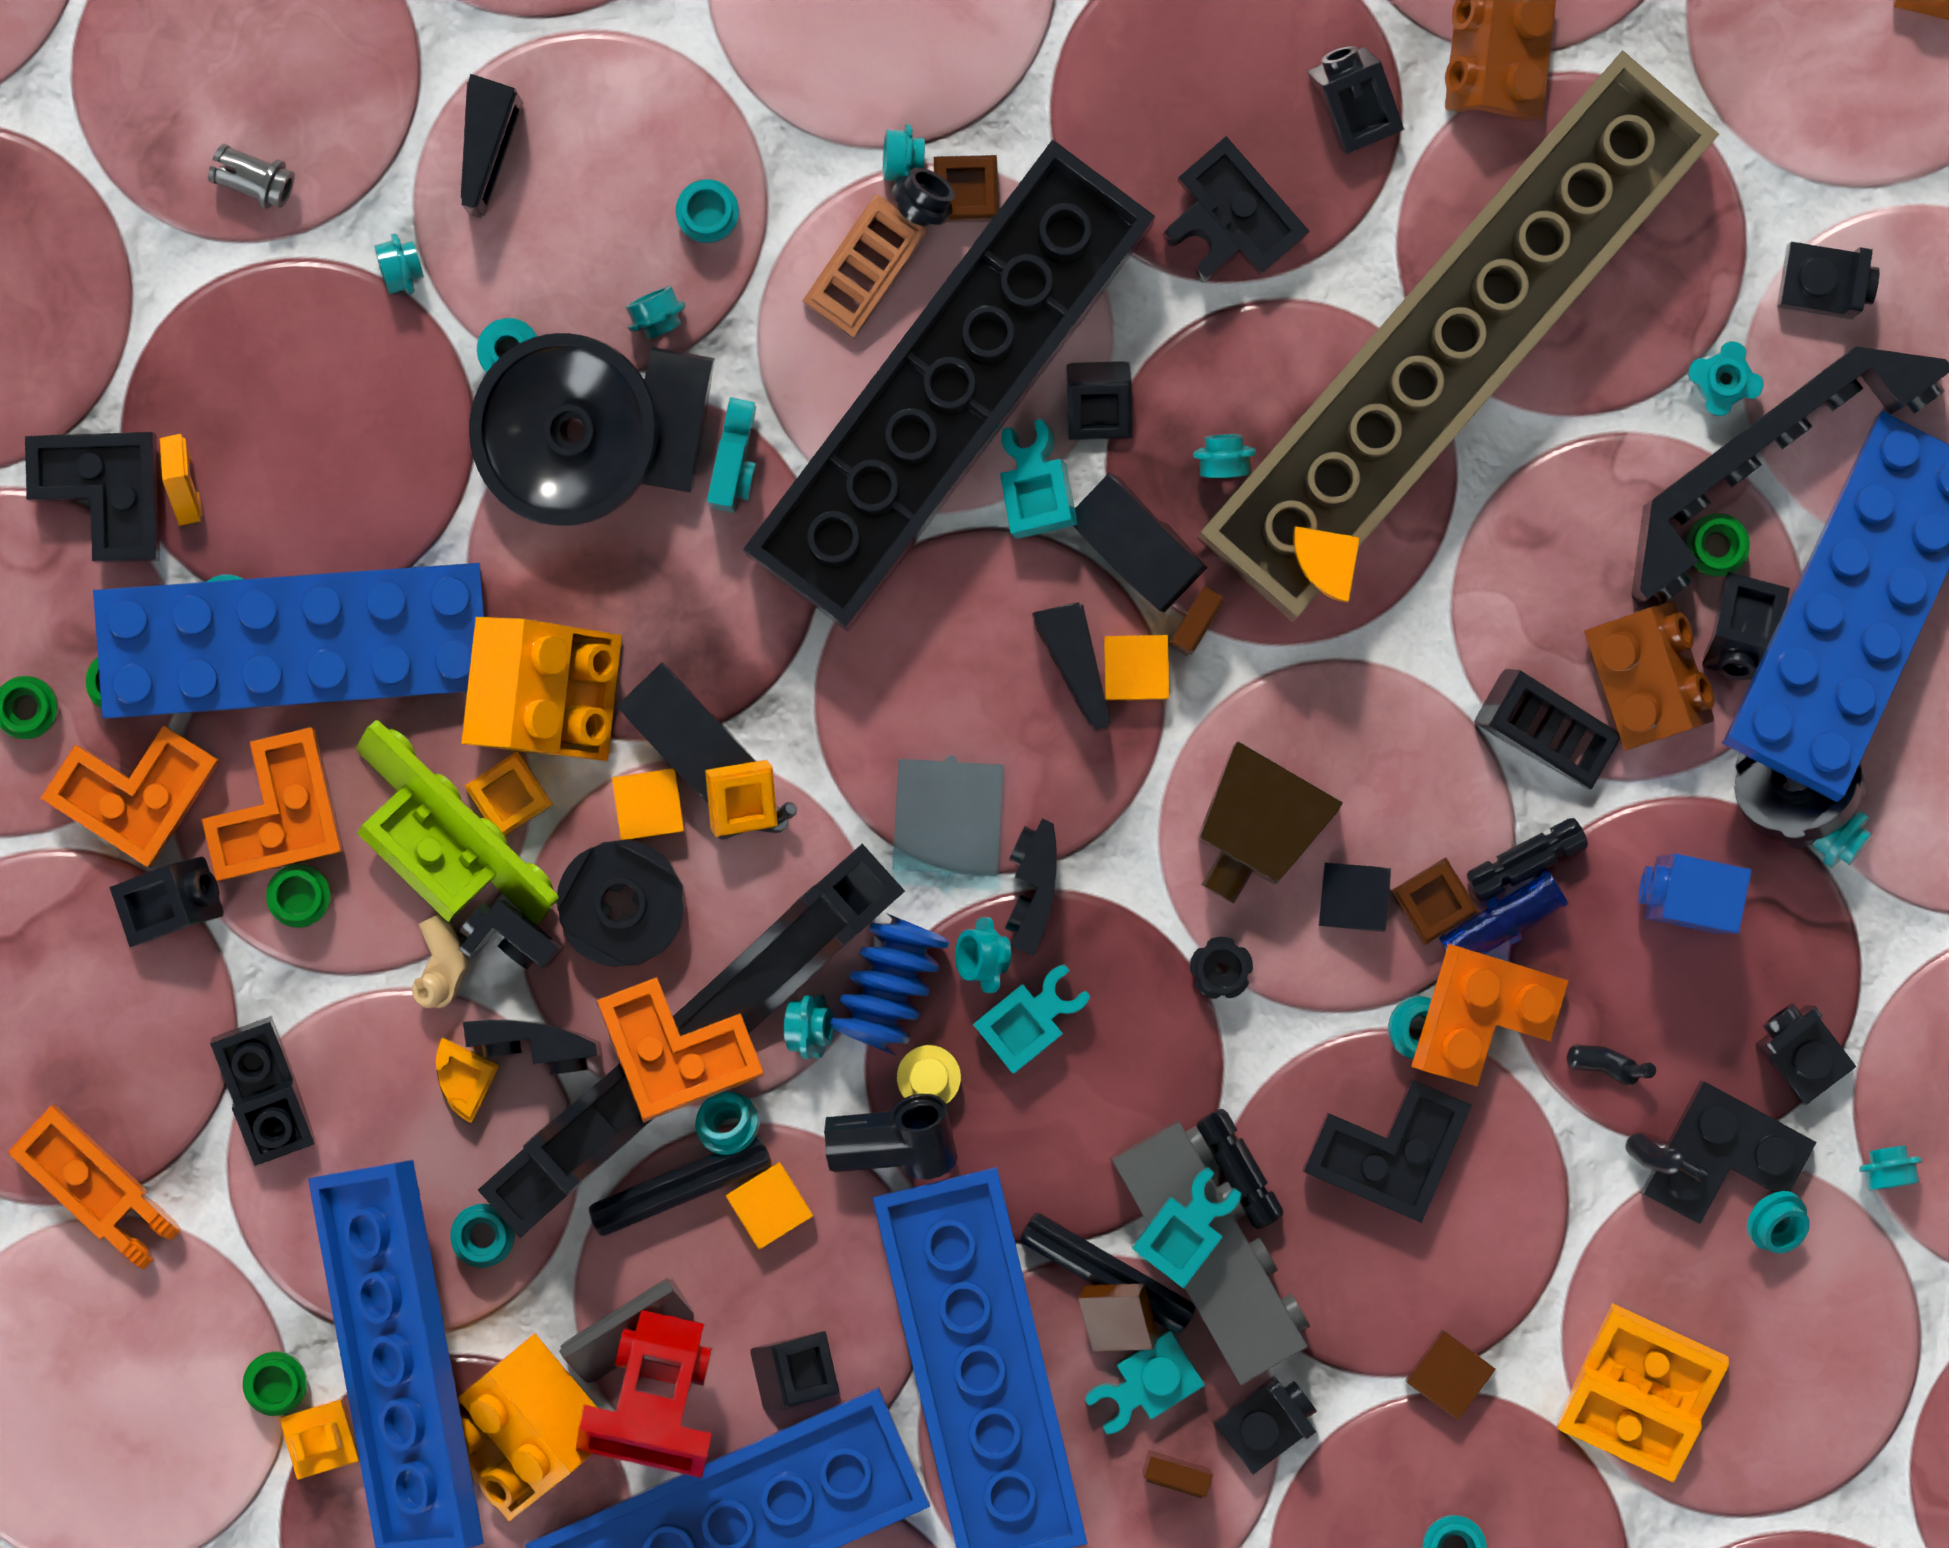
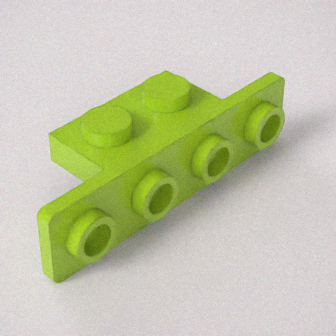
[356,720,559,925]

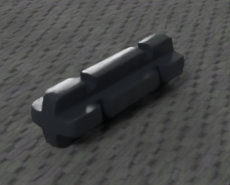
[1467,818,1589,901]
[1197,1109,1283,1229]

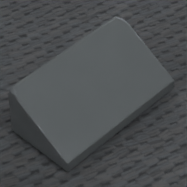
[559,1277,694,1383]

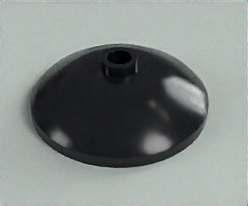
[469,333,658,526]

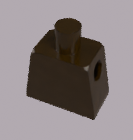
[1197,741,1343,904]

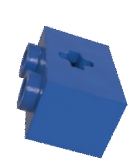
[1638,854,1752,934]

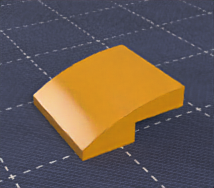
[1557,1303,1729,1483]

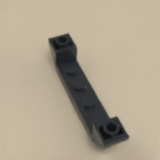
[1631,346,1949,604]

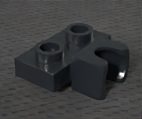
[1163,136,1310,283]

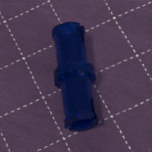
[1439,869,1569,955]

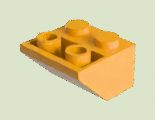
[461,617,622,761]
[457,1333,597,1521]

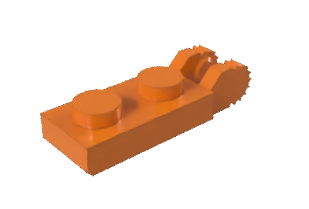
[8,1104,181,1270]

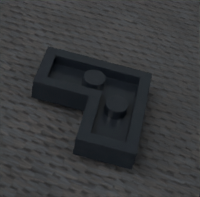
[25,432,160,563]
[1302,1079,1472,1223]
[1640,1080,1817,1224]

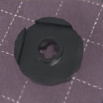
[1734,752,1867,849]
[557,840,685,967]

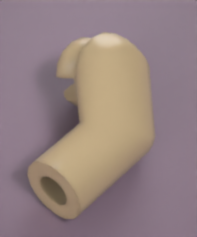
[412,914,469,1008]

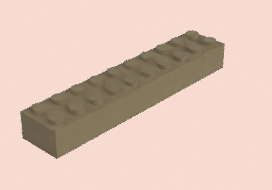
[1197,50,1719,622]

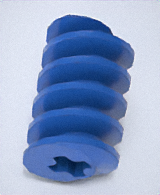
[829,913,950,1056]

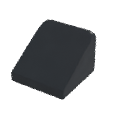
[1066,361,1132,440]
[1318,863,1391,932]
[750,1331,840,1410]

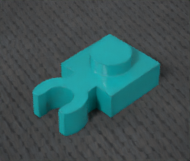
[707,397,757,513]
[1000,419,1078,539]
[973,965,1090,1074]
[1131,1167,1241,1289]
[1084,1330,1205,1434]

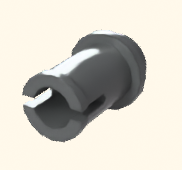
[208,144,295,209]

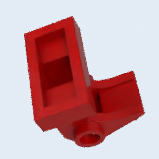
[576,1310,712,1478]

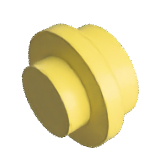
[897,1045,961,1104]

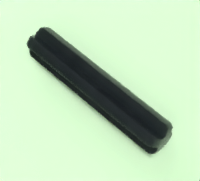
[589,1136,772,1236]
[1020,1213,1196,1333]

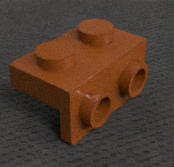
[1445,0,1556,121]
[1584,601,1714,751]

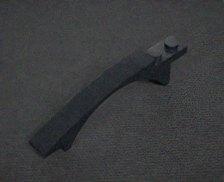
[478,843,905,1238]

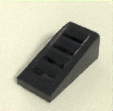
[460,74,523,219]
[1032,602,1110,732]
[1474,669,1621,790]

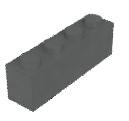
[1111,1120,1310,1385]

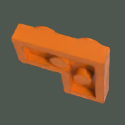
[40,725,221,868]
[202,727,344,881]
[1411,944,1569,1086]
[597,977,764,1123]

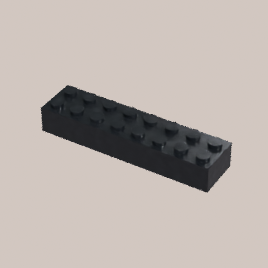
[743,139,1155,632]

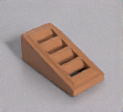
[802,194,928,339]

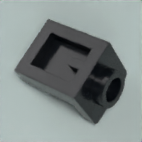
[1308,46,1405,154]
[1777,241,1880,320]
[1702,572,1790,680]
[109,857,224,947]
[459,900,564,970]
[1756,1003,1857,1105]
[1213,1375,1318,1475]

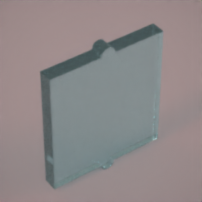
[892,755,1003,879]

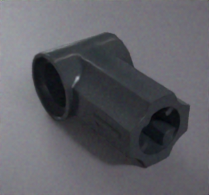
[824,1093,958,1180]

